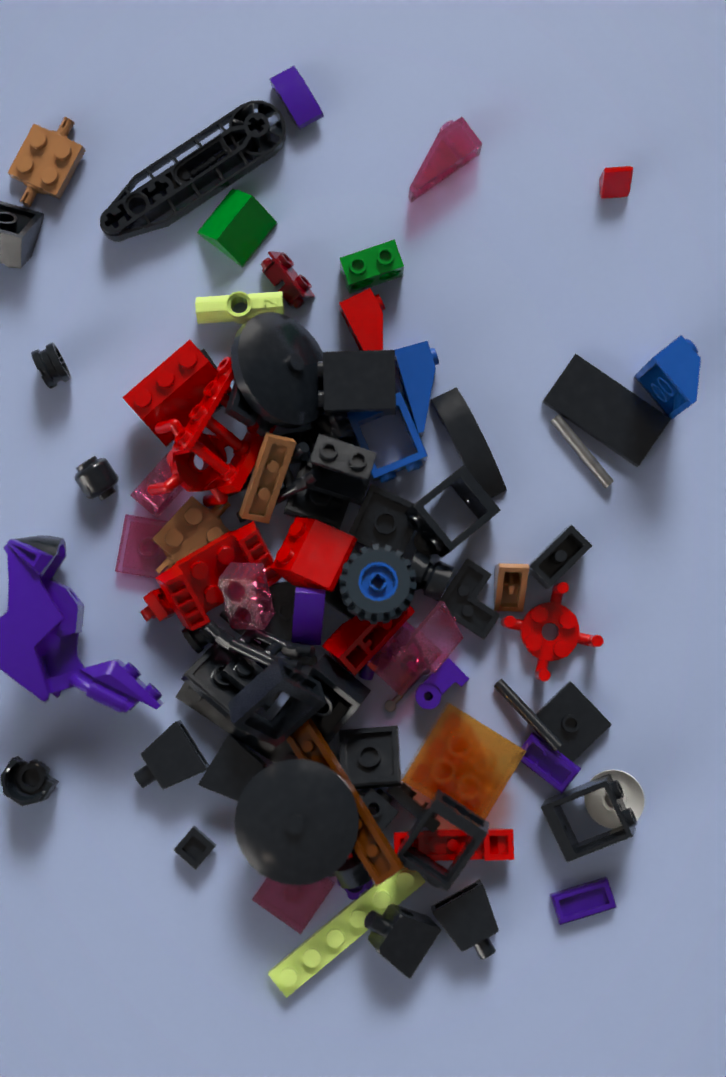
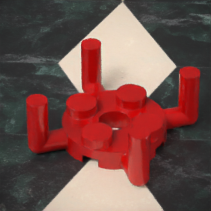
[148,418,232,507]
[501,582,604,681]

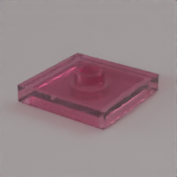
[115,514,168,578]
[252,877,335,934]

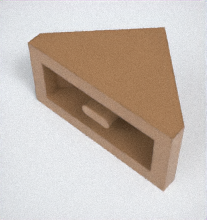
[494,563,529,612]

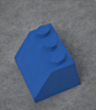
[634,335,701,420]

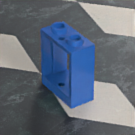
[347,392,428,484]

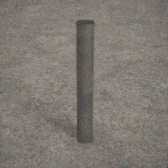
[550,414,614,488]

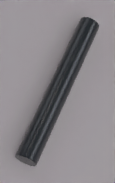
[494,679,563,752]

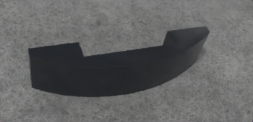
[431,387,507,498]

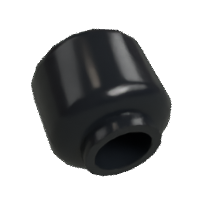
[74,456,119,501]

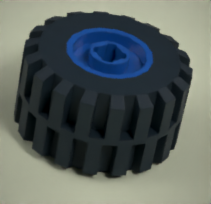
[340,544,416,624]

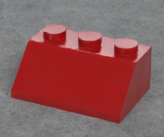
[122,339,232,447]

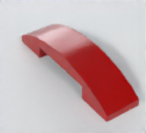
[393,828,514,861]

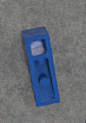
[394,340,439,437]

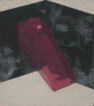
[408,117,482,202]

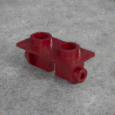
[260,251,315,309]

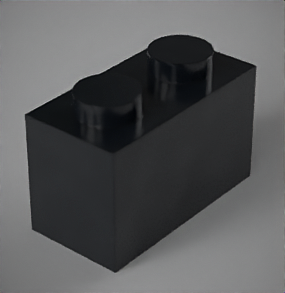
[529,525,593,589]

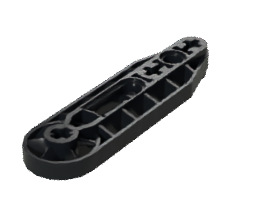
[100,101,286,242]

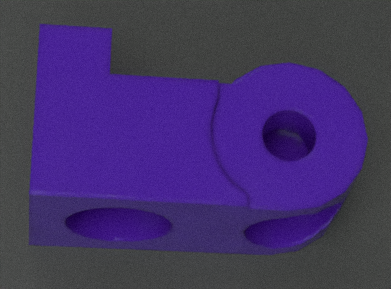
[415,657,469,710]

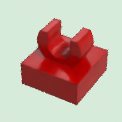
[140,588,176,622]

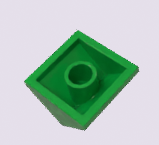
[197,188,277,268]

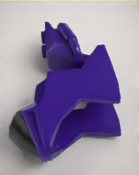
[0,535,164,713]

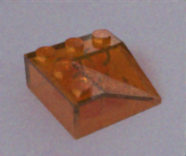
[401,702,526,819]

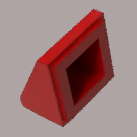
[599,166,633,199]

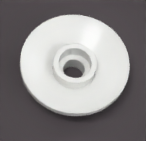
[584,770,645,829]

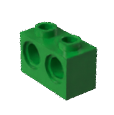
[339,239,404,294]

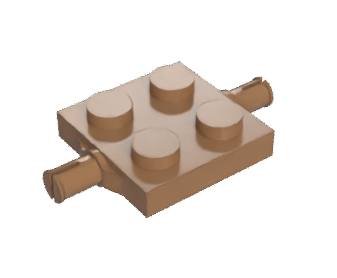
[7,117,86,207]
[151,496,231,574]

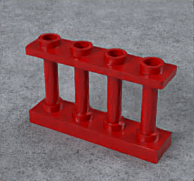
[172,356,276,494]

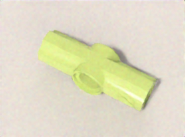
[195,291,284,324]

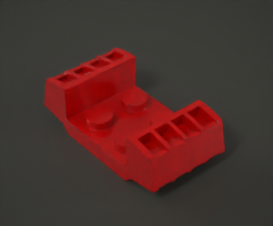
[155,521,282,631]

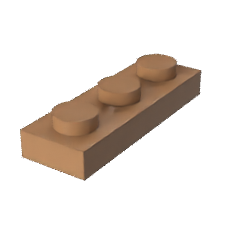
[239,432,296,524]

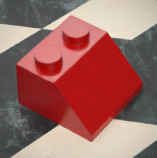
[271,517,358,591]

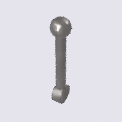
[385,664,430,712]

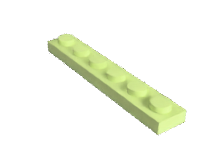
[268,868,426,998]

